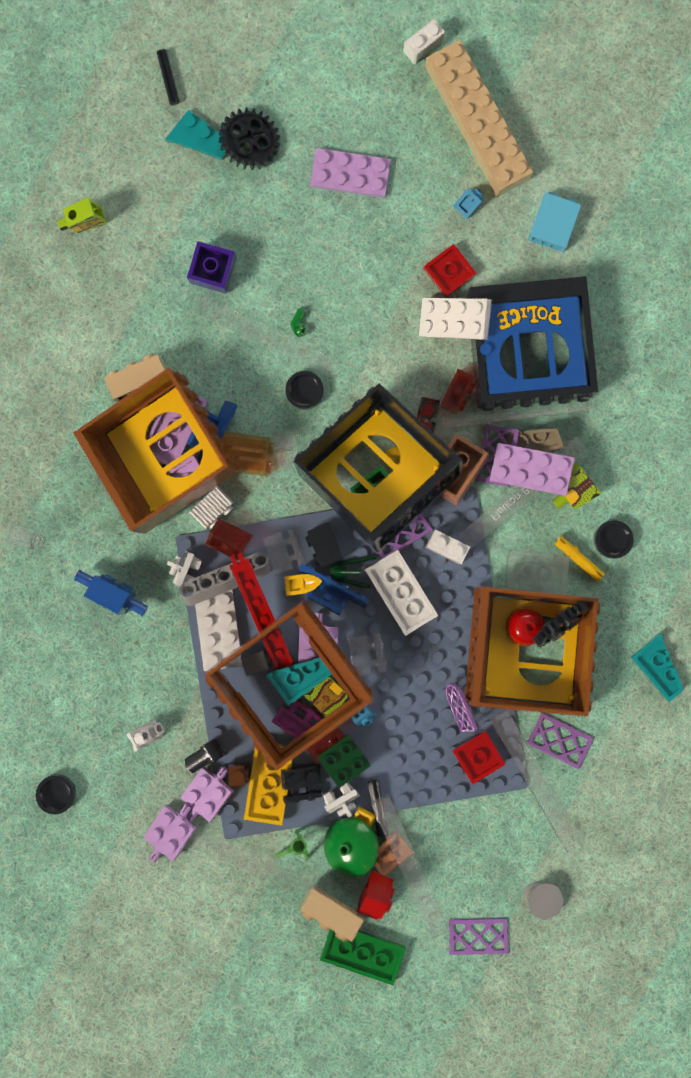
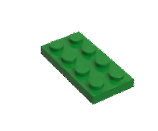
[320,929,406,986]

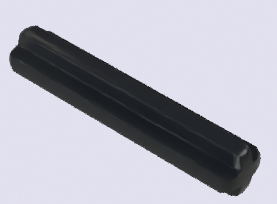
[156,49,180,105]
[368,779,389,837]

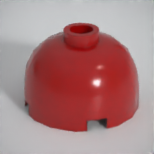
[505,608,545,646]

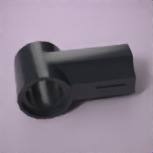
[184,739,224,774]

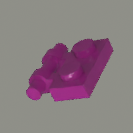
[272,698,322,738]

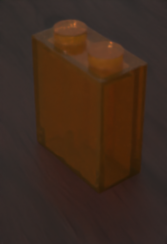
[223,431,274,477]

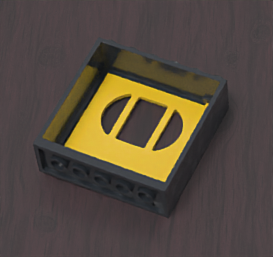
[293,383,463,553]

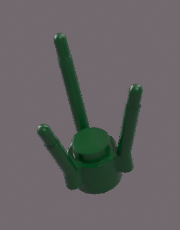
[330,555,376,589]

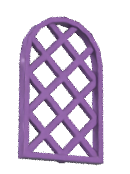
[445,683,478,732]

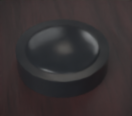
[285,371,324,410]
[593,520,634,559]
[35,774,76,815]

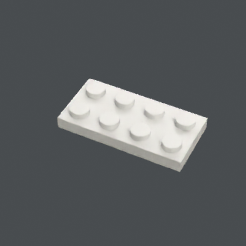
[419,298,491,340]
[365,550,438,636]
[195,590,242,671]

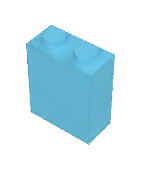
[527,192,581,252]

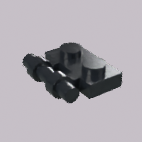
[281,764,322,804]

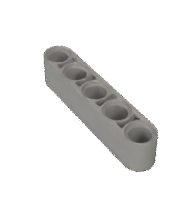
[179,552,271,606]

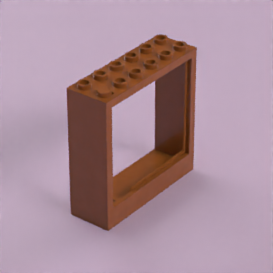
[204,599,374,771]

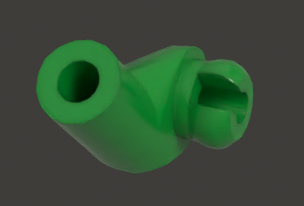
[291,308,307,337]

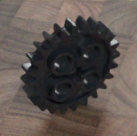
[218,107,280,170]
[533,601,589,648]

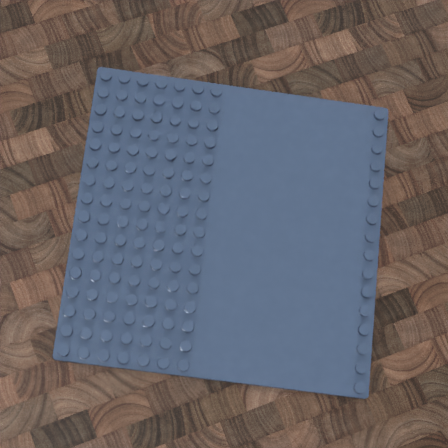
[176,487,527,839]

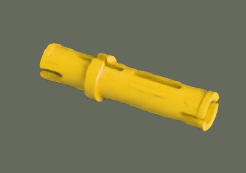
[554,535,605,582]

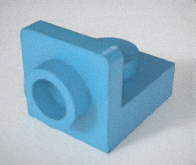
[453,188,485,219]
[351,705,377,727]

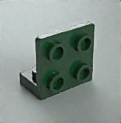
[317,735,371,789]

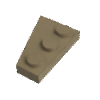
[497,428,565,453]

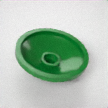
[324,817,379,877]

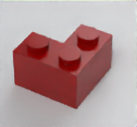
[356,871,395,920]

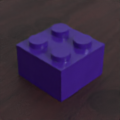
[187,241,237,294]

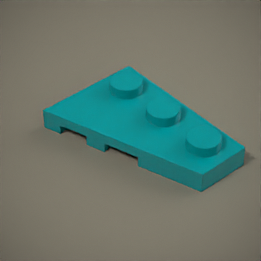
[165,109,226,160]
[630,633,684,702]
[265,657,332,706]

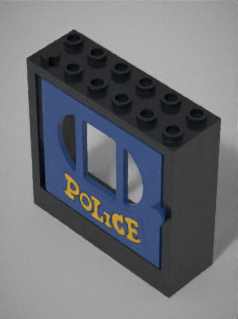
[466,276,598,411]

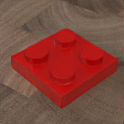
[423,243,477,298]
[452,730,506,785]

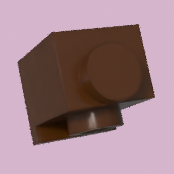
[229,762,250,786]

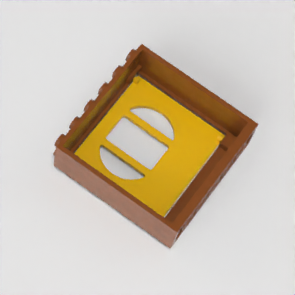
[73,367,239,534]
[465,587,600,717]

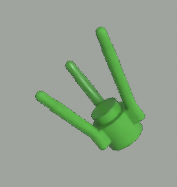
[275,830,309,860]

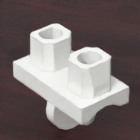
[167,551,202,587]
[126,720,165,752]
[323,783,360,817]

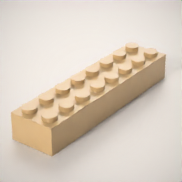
[425,40,533,197]

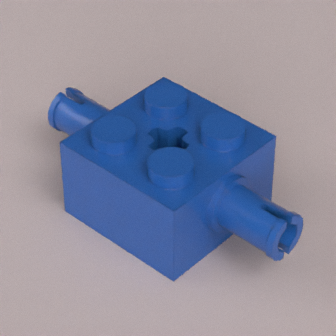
[74,570,148,617]

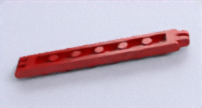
[230,552,295,670]

